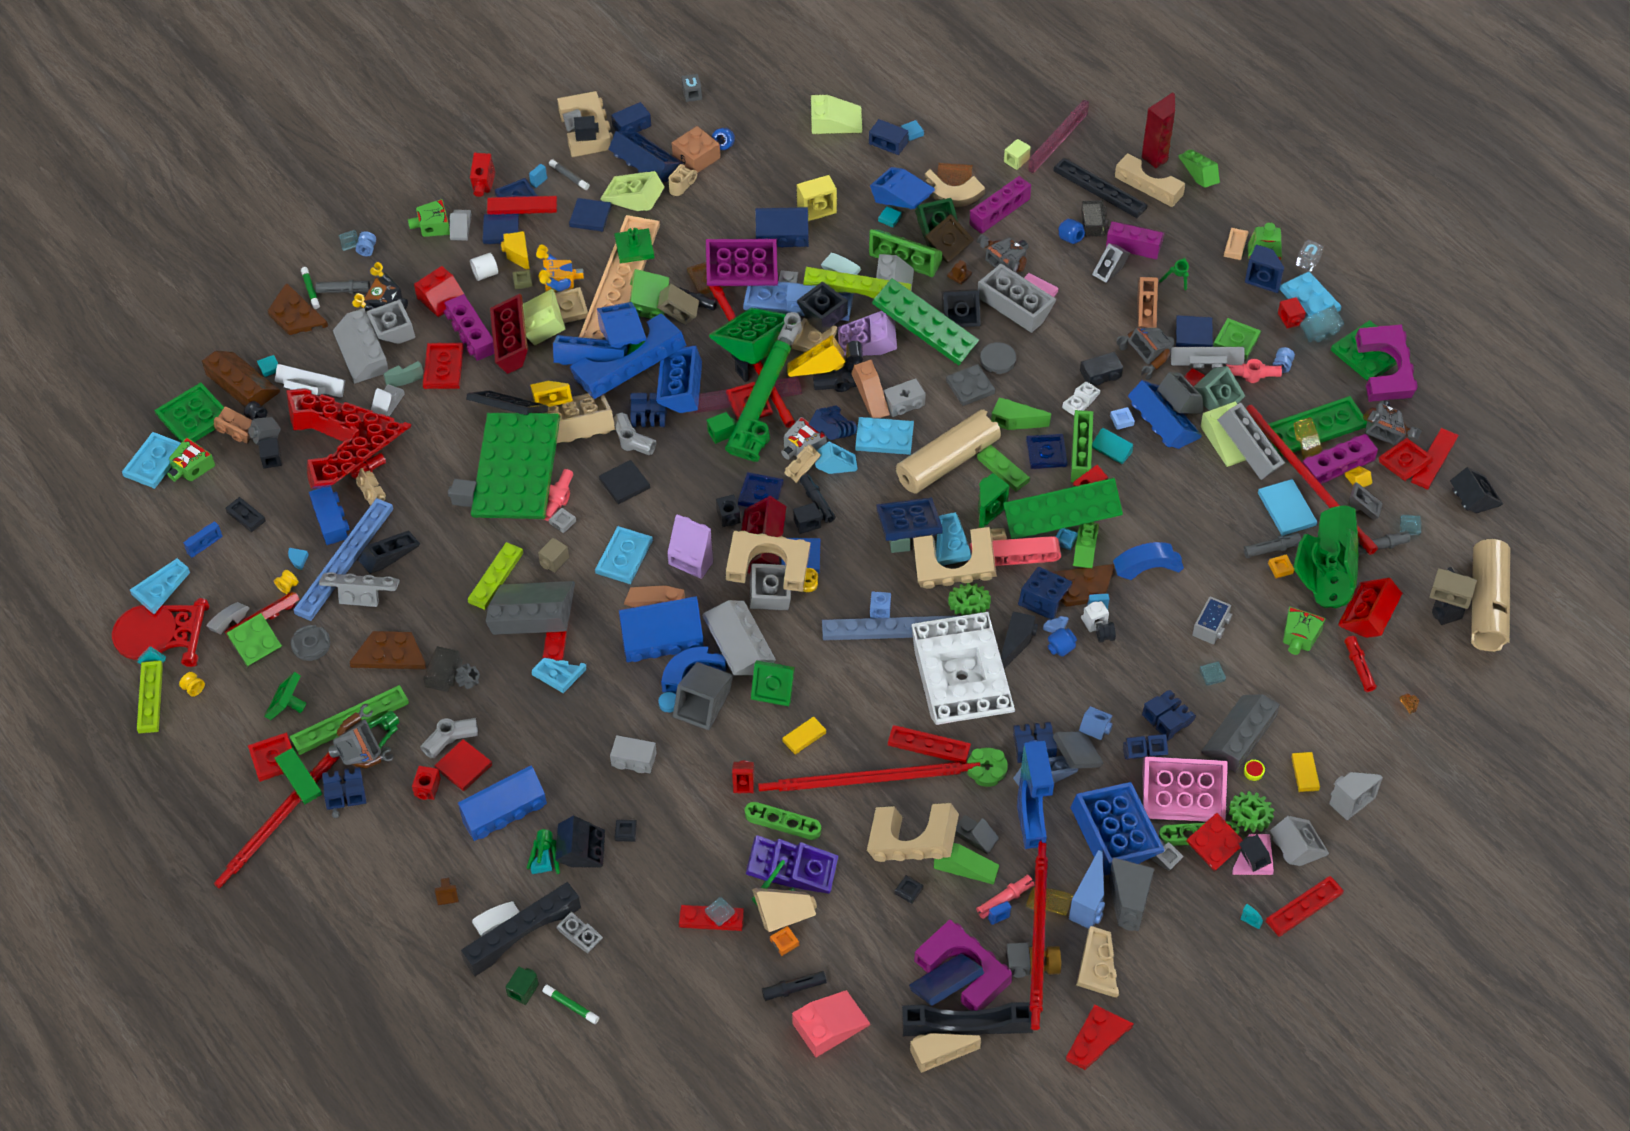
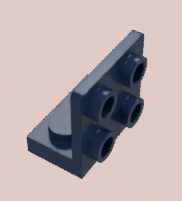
[1018,567,1072,620]

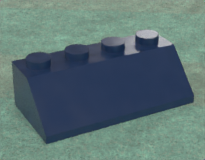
[608,131,685,182]

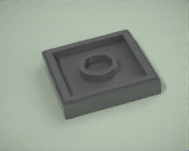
[1053,732,1103,769]

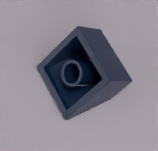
[1245,244,1284,293]

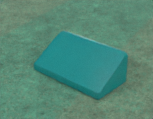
[1092,428,1133,464]

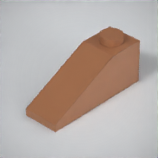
[1137,277,1158,328]
[851,360,890,419]
[624,586,685,607]

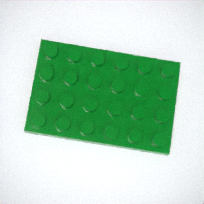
[471,413,560,519]

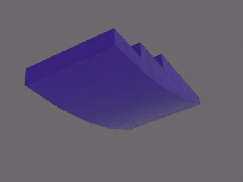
[746,835,838,893]

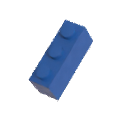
[309,486,350,545]

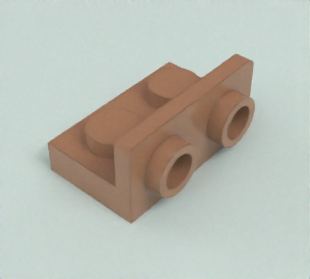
[214,406,252,444]

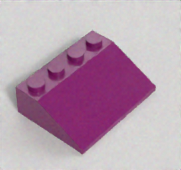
[705,239,778,286]

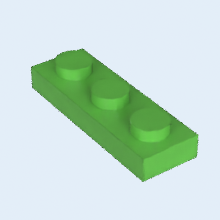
[977,445,1030,492]

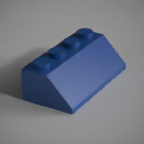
[656,346,702,413]
[1128,380,1202,449]
[458,765,547,841]

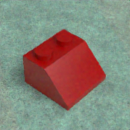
[414,266,465,317]

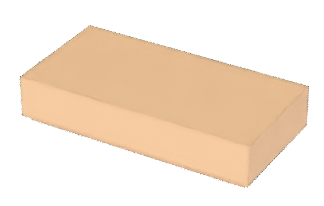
[1224,228,1248,260]

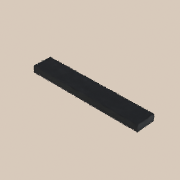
[1053,158,1147,218]

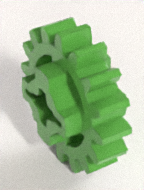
[948,583,991,616]
[1228,791,1274,833]

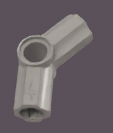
[613,413,656,455]
[420,718,478,758]

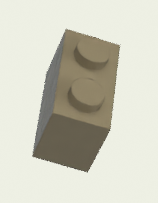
[657,284,699,325]
[1429,568,1477,609]

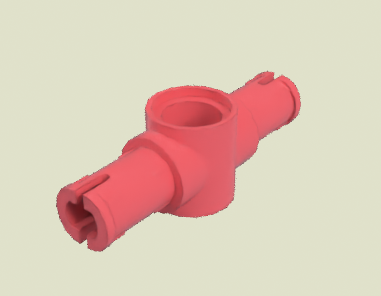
[1226,359,1282,383]
[545,469,574,521]

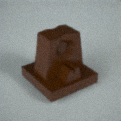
[947,260,972,285]
[435,878,459,905]

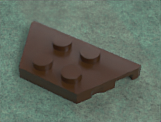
[268,284,328,335]
[1052,564,1114,607]
[350,631,426,669]

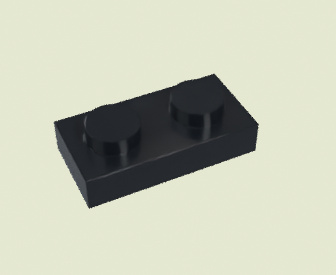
[225,497,266,532]

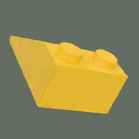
[787,335,845,377]

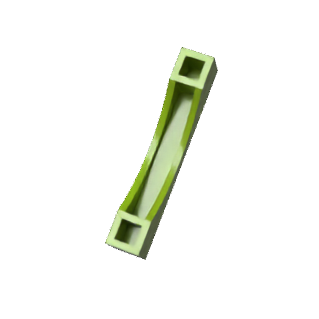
[803,267,911,298]

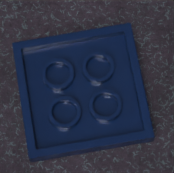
[876,497,943,541]

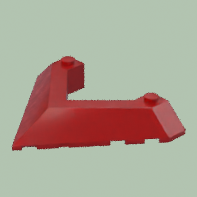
[287,389,411,489]

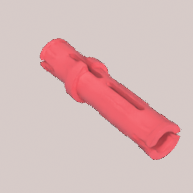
[976,875,1035,919]

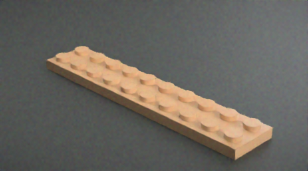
[579,215,660,340]

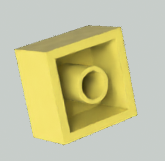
[797,175,837,221]

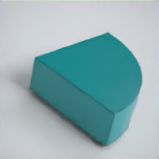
[137,646,166,664]
[531,849,552,874]
[1241,904,1263,929]

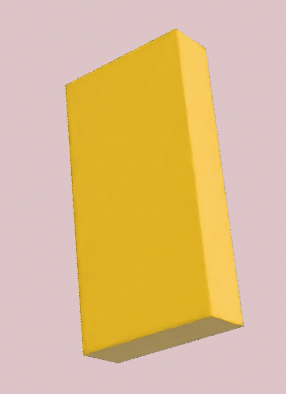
[782,717,826,754]
[1291,752,1320,792]

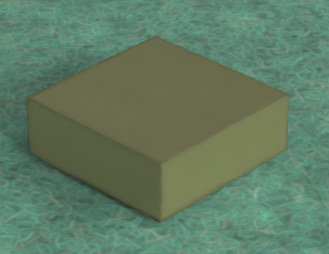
[513,270,533,289]

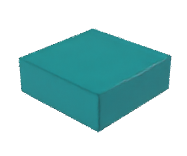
[878,207,902,227]
[257,355,278,377]

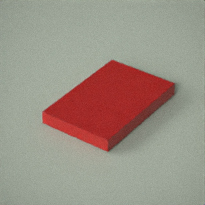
[423,343,464,389]

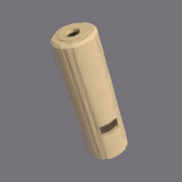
[896,409,1001,494]
[1471,539,1510,652]

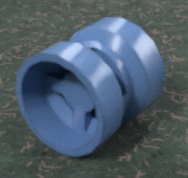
[355,232,376,256]
[1273,347,1295,373]

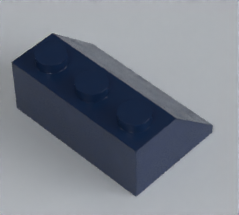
[755,207,809,247]

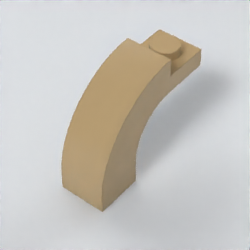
[925,169,985,207]

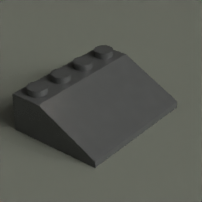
[486,581,575,635]

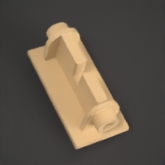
[784,444,821,483]
[356,468,386,506]

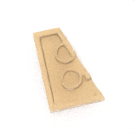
[1076,926,1119,998]

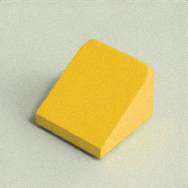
[1344,466,1372,488]

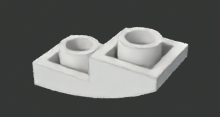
[1062,382,1100,415]
[472,901,519,936]

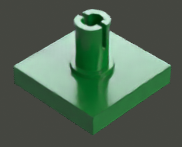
[614,228,654,263]
[751,660,795,706]
[264,672,306,720]

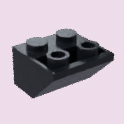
[555,816,605,868]

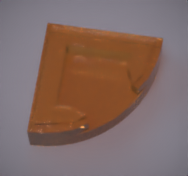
[1399,693,1420,714]

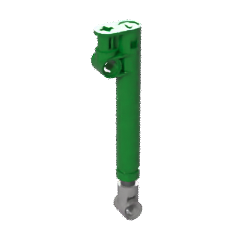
[725,312,802,462]

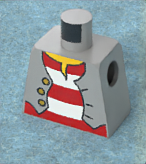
[781,417,827,460]

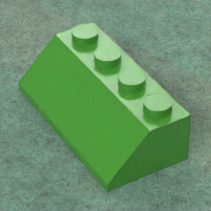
[869,229,942,277]

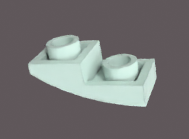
[821,253,861,275]

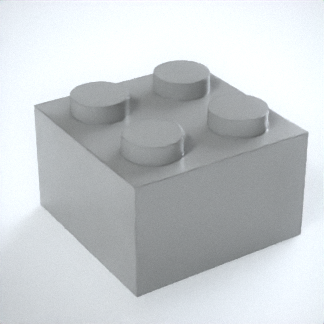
[750,564,791,610]

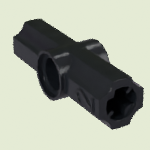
[813,368,857,392]

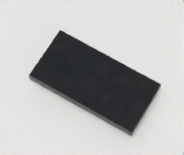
[466,390,548,415]

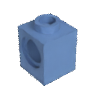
[870,592,891,618]
[1079,706,1113,740]

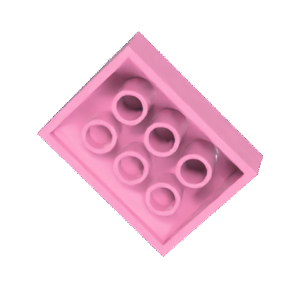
[1142,757,1228,822]

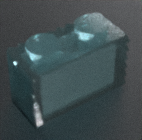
[1300,305,1345,342]

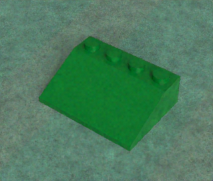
[709,307,796,364]

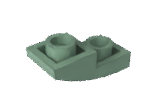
[383,361,424,387]

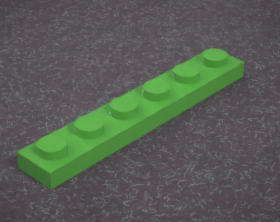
[290,685,409,755]

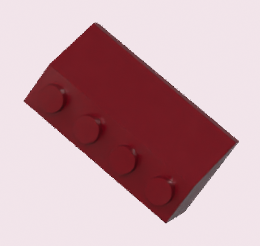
[1141,92,1175,168]
[490,294,528,374]
[741,496,787,573]

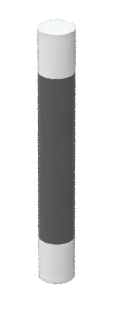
[549,159,589,190]

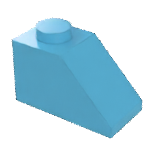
[815,442,858,474]

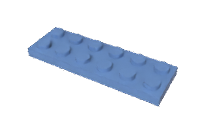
[743,282,854,321]

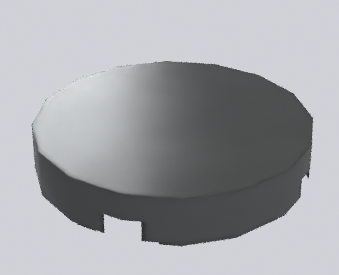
[980,342,1016,374]
[290,625,331,661]

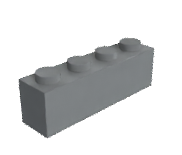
[1218,403,1285,480]

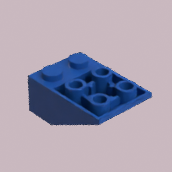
[870,167,935,209]
[597,302,646,348]

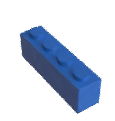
[553,335,628,365]

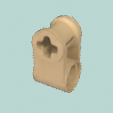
[669,164,697,196]

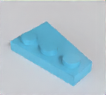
[936,512,972,566]
[130,558,190,614]

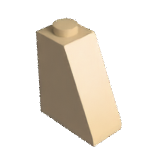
[752,888,817,932]

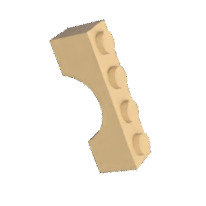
[1115,153,1185,207]

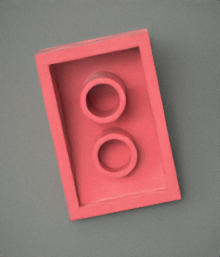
[792,990,870,1057]

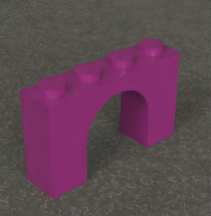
[1355,324,1418,402]
[914,919,1012,1011]

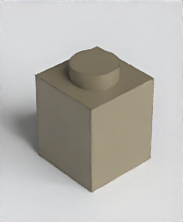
[538,538,569,573]

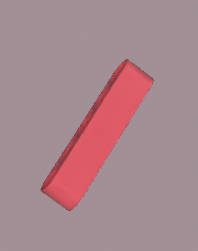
[968,536,1061,566]

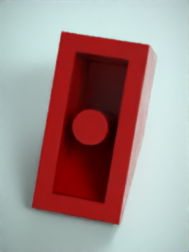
[732,760,755,793]

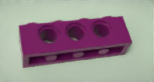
[969,176,1031,234]
[444,294,494,361]
[1302,434,1378,484]

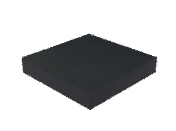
[599,460,650,505]

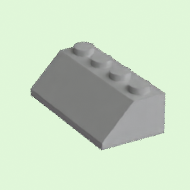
[978,264,1056,333]
[333,308,388,384]
[702,600,776,675]

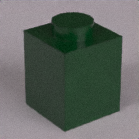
[505,966,539,1005]

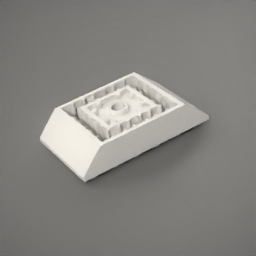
[911,612,1015,725]

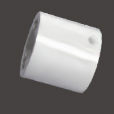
[470,253,498,281]

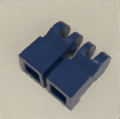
[630,393,667,427]
[809,405,857,440]
[1142,690,1196,741]
[1013,722,1057,763]
[1123,734,1169,760]
[322,767,367,810]

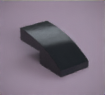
[731,354,748,382]

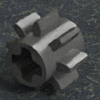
[455,663,480,689]

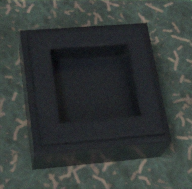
[615,820,637,842]
[895,875,924,904]

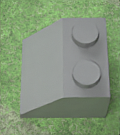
[876,254,914,292]
[366,300,415,344]
[1329,772,1383,820]
[1270,816,1329,866]

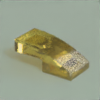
[1294,417,1322,459]
[1026,887,1073,916]

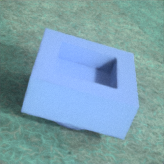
[1110,407,1135,430]

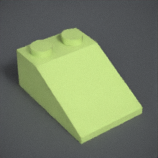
[811,95,862,134]
[600,171,664,211]
[523,289,565,345]
[1201,402,1246,467]

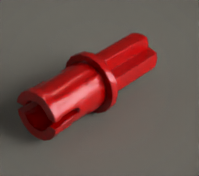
[350,453,386,479]

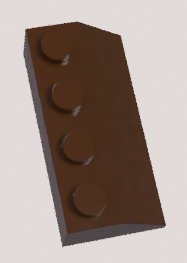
[202,351,280,407]

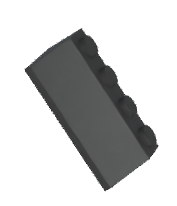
[1201,694,1280,773]

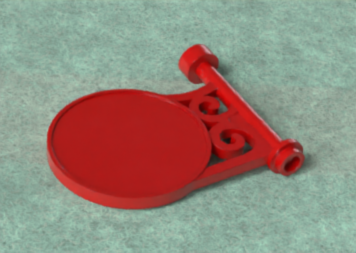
[112,598,210,667]

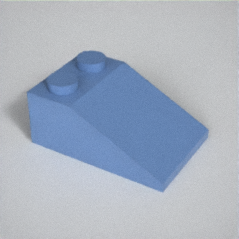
[1069,850,1105,929]

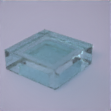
[339,230,359,251]
[1400,515,1421,535]
[1200,662,1226,686]
[705,896,735,926]

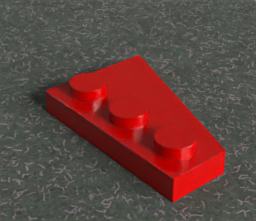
[1066,1005,1134,1070]

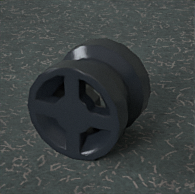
[244,401,268,420]
[1096,622,1116,643]

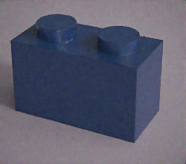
[611,102,651,132]
[869,119,908,155]

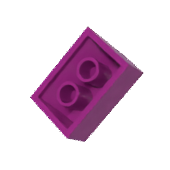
[1106,221,1165,259]

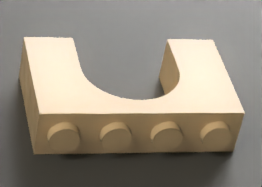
[557,91,613,157]
[913,527,997,589]
[726,531,810,592]
[867,803,959,862]

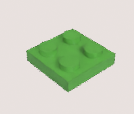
[1213,318,1261,360]
[227,613,282,667]

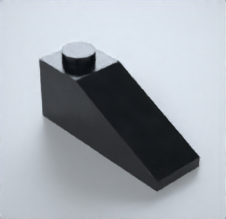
[358,530,420,574]
[1001,611,1038,669]

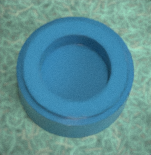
[659,692,676,713]

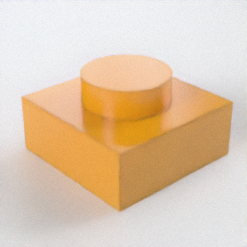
[1268,554,1294,578]

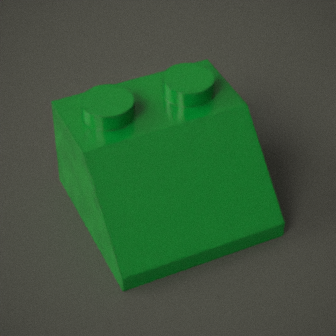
[978,473,1009,528]

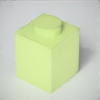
[1004,139,1031,170]

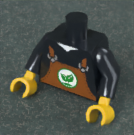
[352,262,408,312]

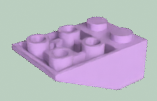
[838,311,897,355]
[668,514,713,579]

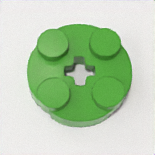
[967,748,1008,787]

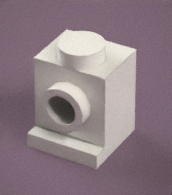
[1081,601,1109,632]

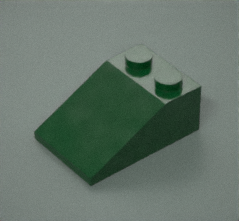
[915,198,958,248]

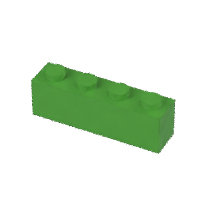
[1070,410,1093,483]

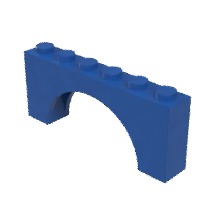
[570,313,687,399]
[1017,740,1054,849]

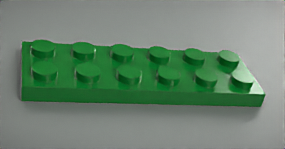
[872,278,979,365]
[1264,396,1367,457]
[1003,478,1123,539]

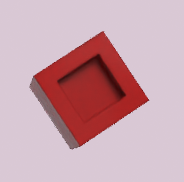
[1278,297,1306,328]
[412,766,441,800]

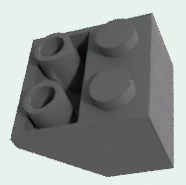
[1157,372,1203,414]

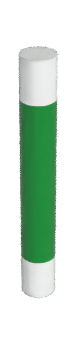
[301,267,320,309]
[543,985,599,1024]

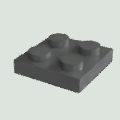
[946,364,995,406]

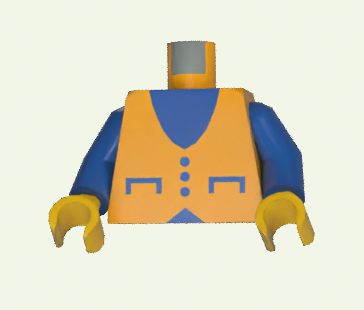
[536,244,584,292]

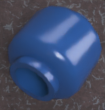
[712,128,735,150]
[1059,219,1085,244]
[1047,628,1077,657]

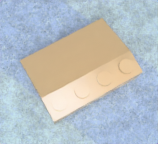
[546,393,615,444]

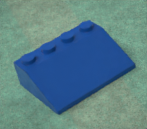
[619,596,704,662]
[1070,782,1165,876]

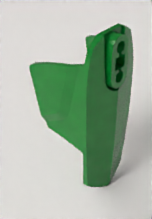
[1294,506,1358,608]

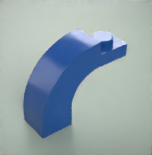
[1113,542,1184,580]
[661,647,727,694]

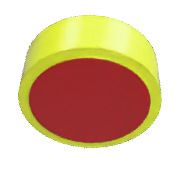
[1244,760,1265,781]

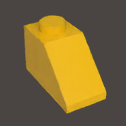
[501,231,529,269]
[530,381,573,407]

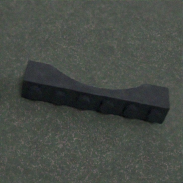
[461,882,581,977]
[902,1002,1033,1036]

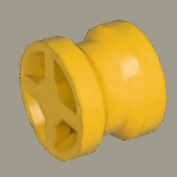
[803,568,818,592]
[274,570,299,594]
[179,672,205,697]

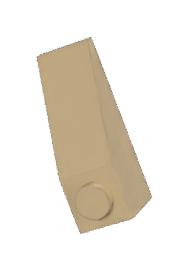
[910,1033,981,1073]

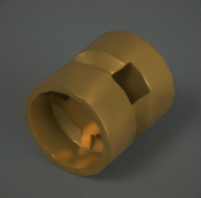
[1029,946,1061,975]

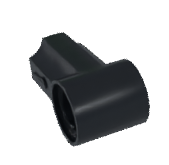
[842,341,863,371]

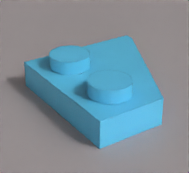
[532,658,586,693]

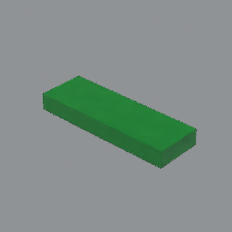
[275,748,322,805]

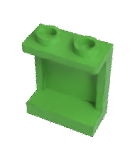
[630,269,669,319]

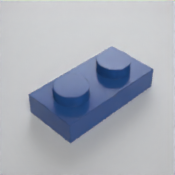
[183,521,223,558]

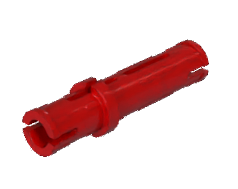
[1344,636,1377,692]

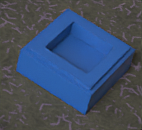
[988,901,1011,925]

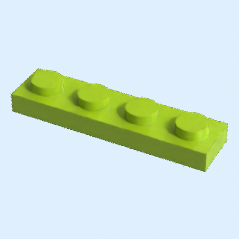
[468,542,523,610]
[137,661,163,733]

